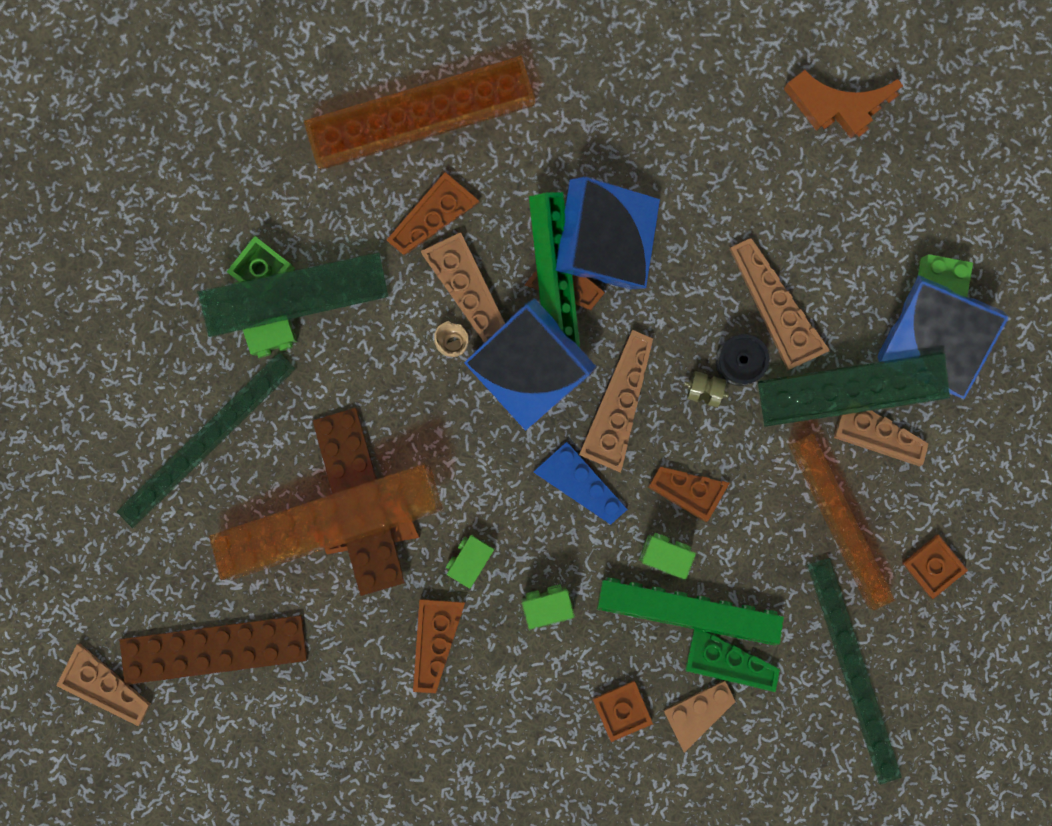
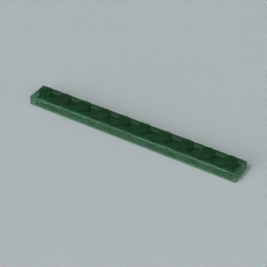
[117,353,296,528]
[807,558,902,785]

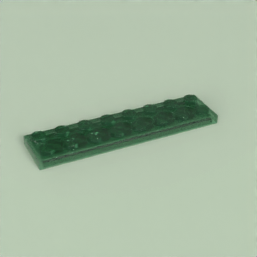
[197,252,389,337]
[757,352,950,427]

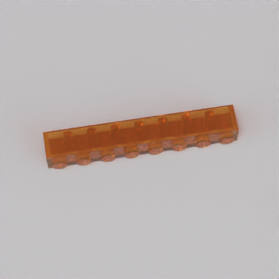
[788,434,895,610]

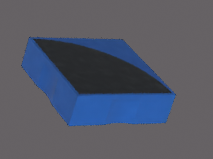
[555,177,660,289]
[877,275,1009,399]
[464,298,597,431]

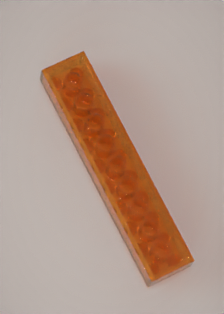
[304,55,535,170]
[209,464,443,580]

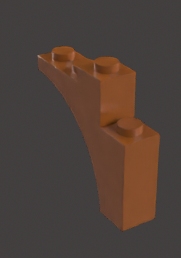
[784,70,903,138]

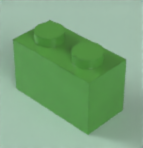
[242,314,297,358]
[446,534,495,589]

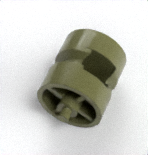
[684,371,729,408]

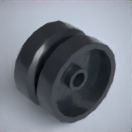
[715,334,770,387]

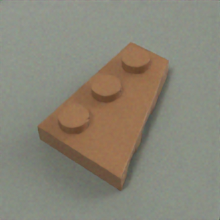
[663,680,736,753]

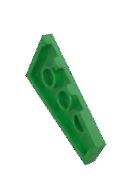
[685,629,780,692]

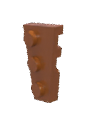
[524,270,605,310]
[648,467,730,522]

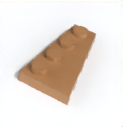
[834,394,929,466]
[56,643,151,726]

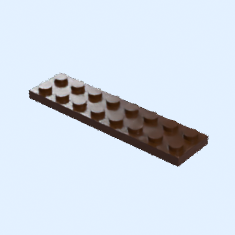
[312,408,406,596]
[119,615,307,685]

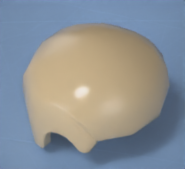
[434,321,469,357]

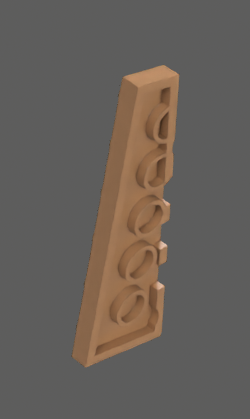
[421,232,505,343]
[730,238,830,370]
[579,330,653,473]

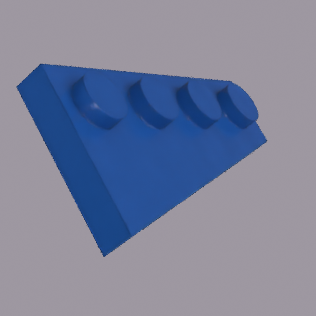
[534,442,628,525]

